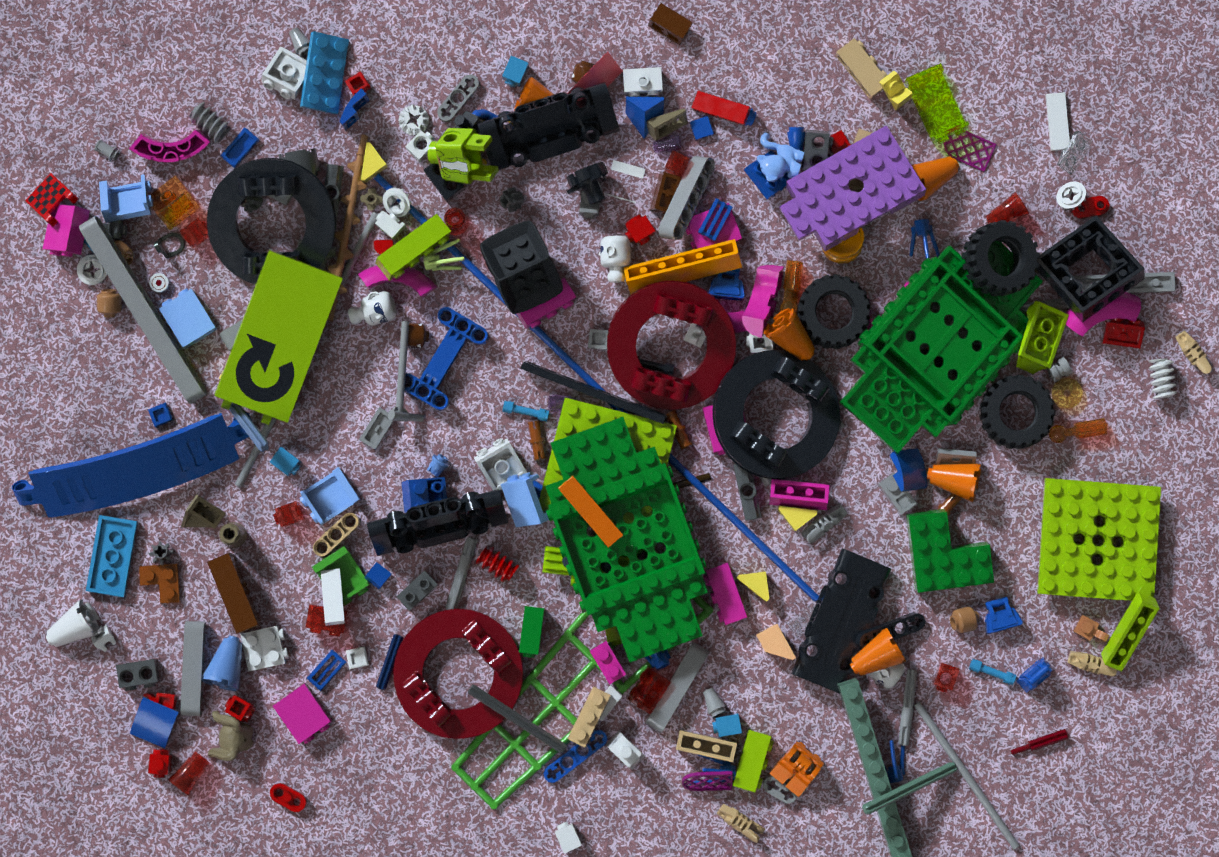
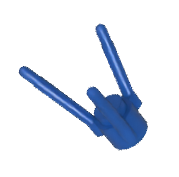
[909,219,940,259]
[644,649,671,671]
[882,740,905,783]
[689,754,736,785]

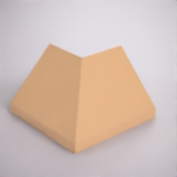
[756,624,796,660]

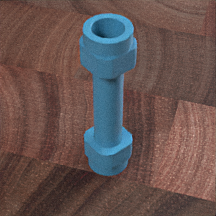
[502,401,550,422]
[969,659,1016,685]

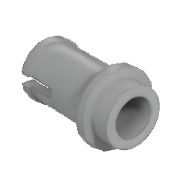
[94,140,120,161]

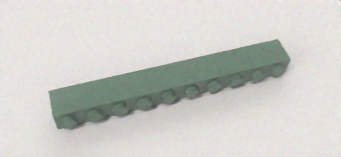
[837,678,912,857]

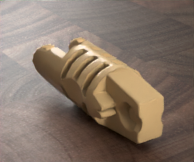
[1175,331,1212,374]
[1067,651,1117,676]
[717,804,765,843]

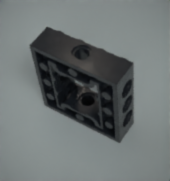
[1037,216,1145,322]

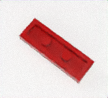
[691,91,751,126]

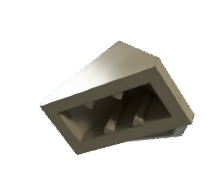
[181,495,225,529]

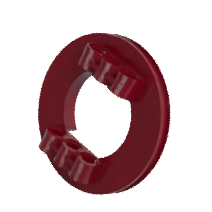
[607,281,736,410]
[394,609,523,739]

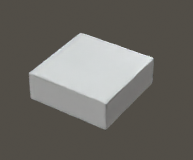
[346,646,369,669]

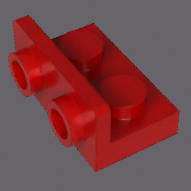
[1102,318,1145,349]

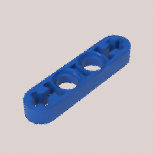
[544,730,607,783]

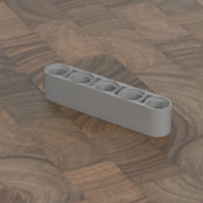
[659,156,715,240]
[181,621,206,716]
[645,642,710,733]

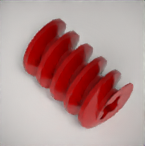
[475,546,519,583]

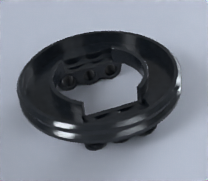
[207,158,336,285]
[712,350,840,479]

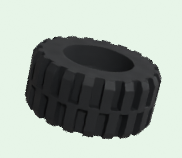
[962,220,1040,296]
[797,274,872,349]
[979,375,1056,449]

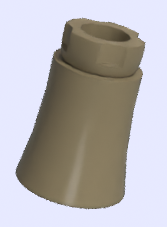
[219,522,247,548]

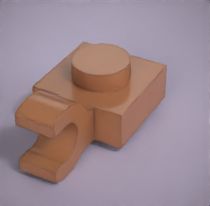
[1073,615,1109,642]

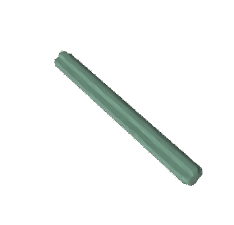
[862,762,957,814]

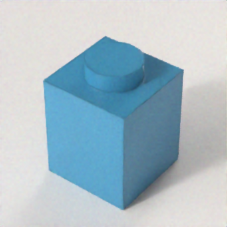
[502,56,529,88]
[269,447,301,477]
[712,713,742,737]

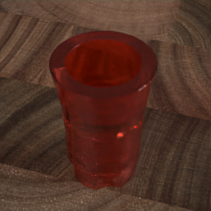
[985,192,1029,224]
[443,208,469,235]
[168,751,210,796]

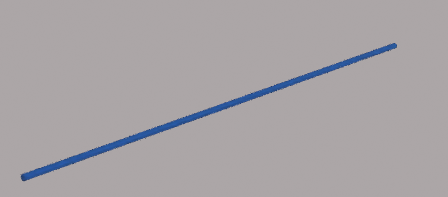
[374,174,819,602]

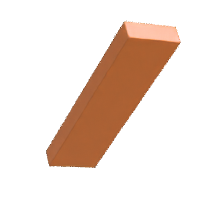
[558,475,623,548]

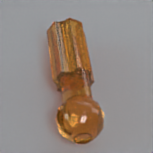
[780,260,803,313]
[1049,418,1107,443]

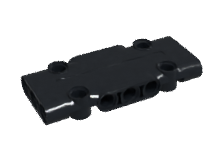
[477,82,620,170]
[367,489,508,556]
[791,548,892,694]

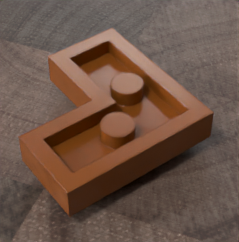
[139,564,180,604]

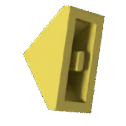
[361,142,387,183]
[778,506,817,532]
[736,572,769,602]

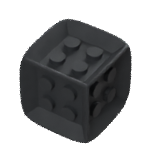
[480,221,563,314]

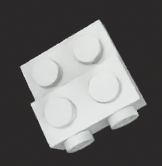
[261,46,307,100]
[474,438,527,490]
[240,626,289,672]

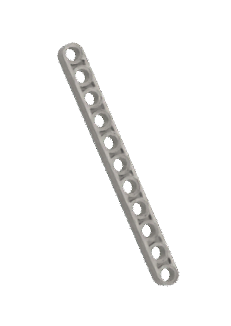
[79,216,207,404]

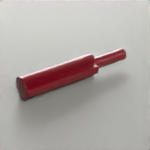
[1011,728,1069,755]

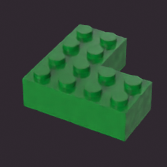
[906,509,994,593]

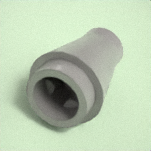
[289,28,310,57]
[703,688,726,718]

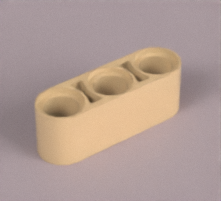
[313,513,360,557]

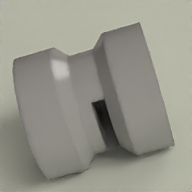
[1047,357,1072,382]

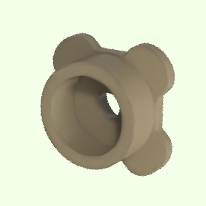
[360,188,383,211]

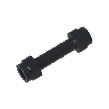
[638,356,675,376]

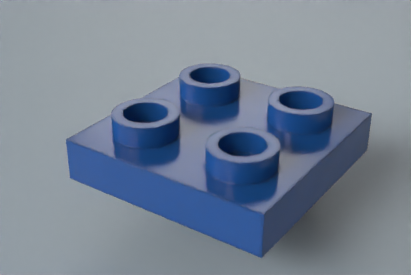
[744,150,789,200]

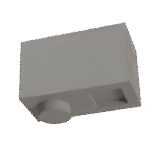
[877,472,917,516]

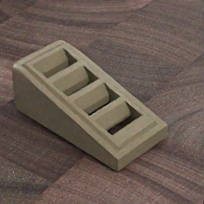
[646,108,688,141]

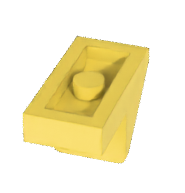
[879,71,913,110]

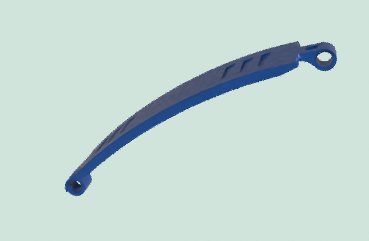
[12,412,252,518]

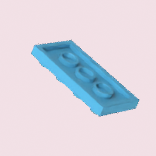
[300,31,349,114]
[86,515,138,597]

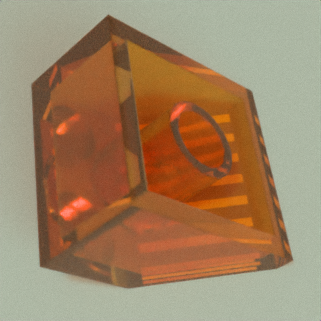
[150,175,200,230]

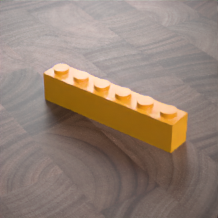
[623,239,742,295]

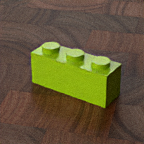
[732,729,774,792]

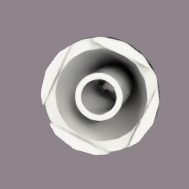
[46,599,102,647]

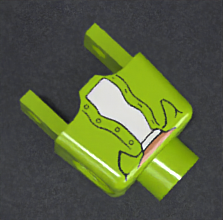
[427,128,499,184]

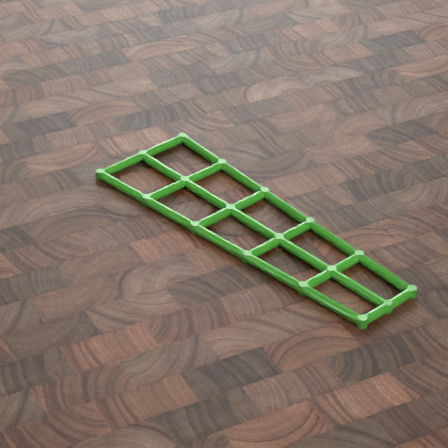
[451,549,713,809]

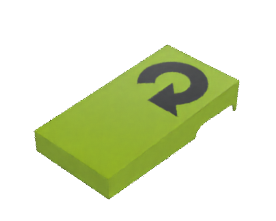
[214,250,343,425]

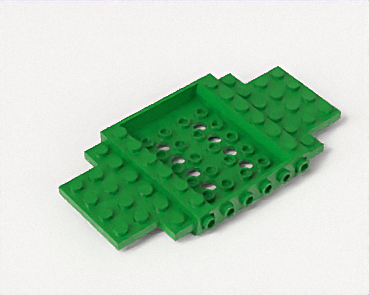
[840,241,1043,454]
[545,417,708,663]

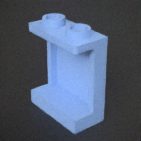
[99,174,153,223]
[159,288,218,349]
[300,467,361,525]
[501,472,549,527]

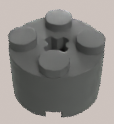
[278,148,320,176]

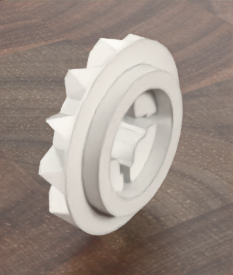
[398,105,429,135]
[1057,182,1087,210]
[383,187,412,217]
[77,255,107,285]

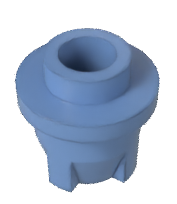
[427,454,449,477]

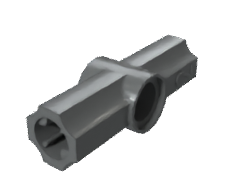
[325,164,344,224]
[733,464,762,521]

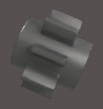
[149,541,174,566]

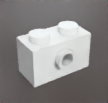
[623,67,663,97]

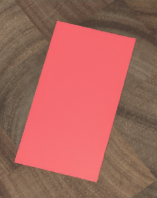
[567,51,623,101]

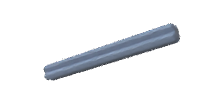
[229,403,269,452]

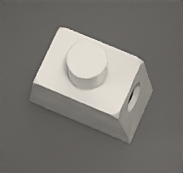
[606,731,645,770]

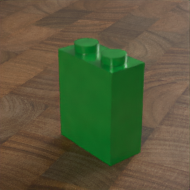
[519,606,545,658]

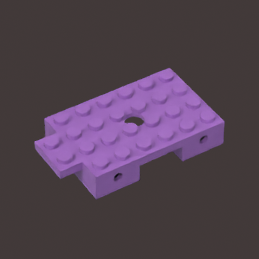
[779,125,926,251]

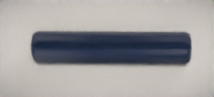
[376,634,403,690]

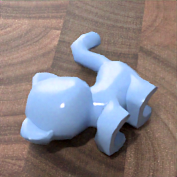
[757,132,804,182]

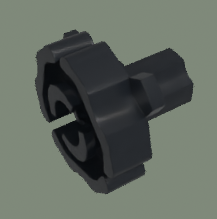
[566,162,608,205]

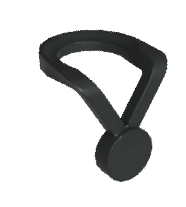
[154,232,185,259]

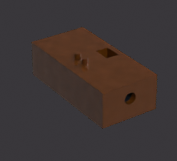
[207,553,262,634]

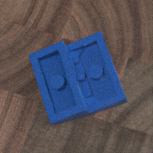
[340,88,369,131]
[890,448,928,492]
[130,697,179,748]

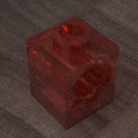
[664,151,690,177]
[180,218,209,248]
[273,501,304,527]
[932,662,960,693]

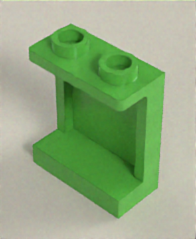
[312,546,370,606]

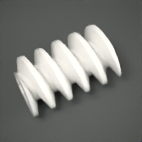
[1149,358,1177,399]

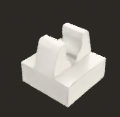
[683,323,706,348]
[91,625,116,651]

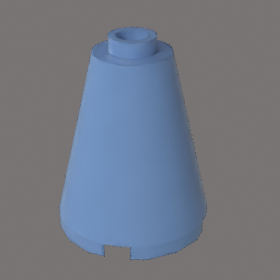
[201,636,242,691]

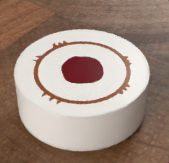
[149,273,169,293]

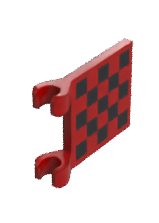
[25,173,79,227]

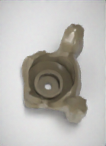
[208,711,254,761]

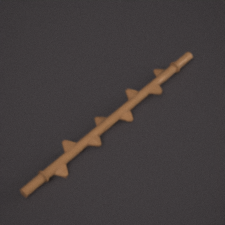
[327,135,368,321]

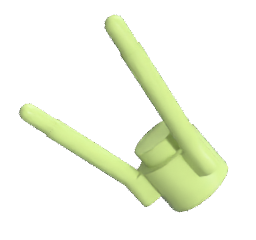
[423,239,465,271]

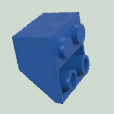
[401,477,447,513]

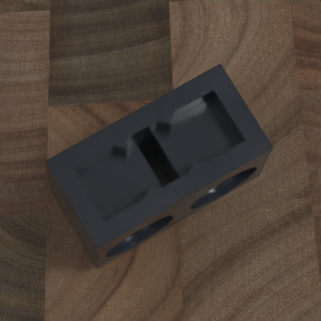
[424,164,465,202]

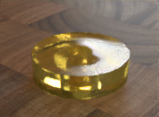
[1051,378,1083,409]

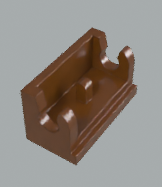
[648,3,693,45]
[650,172,682,214]

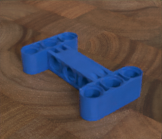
[405,307,488,411]

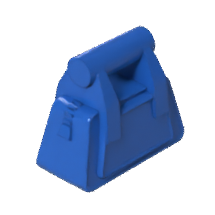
[709,269,745,301]
[985,596,1023,634]
[1016,657,1054,693]

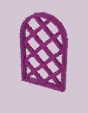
[944,129,996,172]
[682,771,733,791]

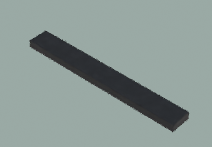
[520,361,668,424]

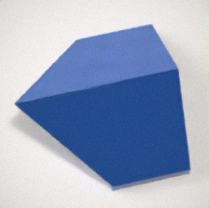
[626,96,664,139]

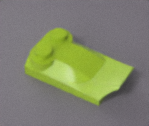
[1016,301,1069,374]

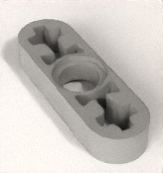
[437,75,479,122]

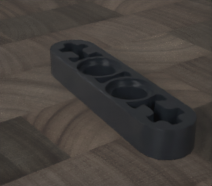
[856,612,926,649]

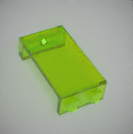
[905,63,969,144]

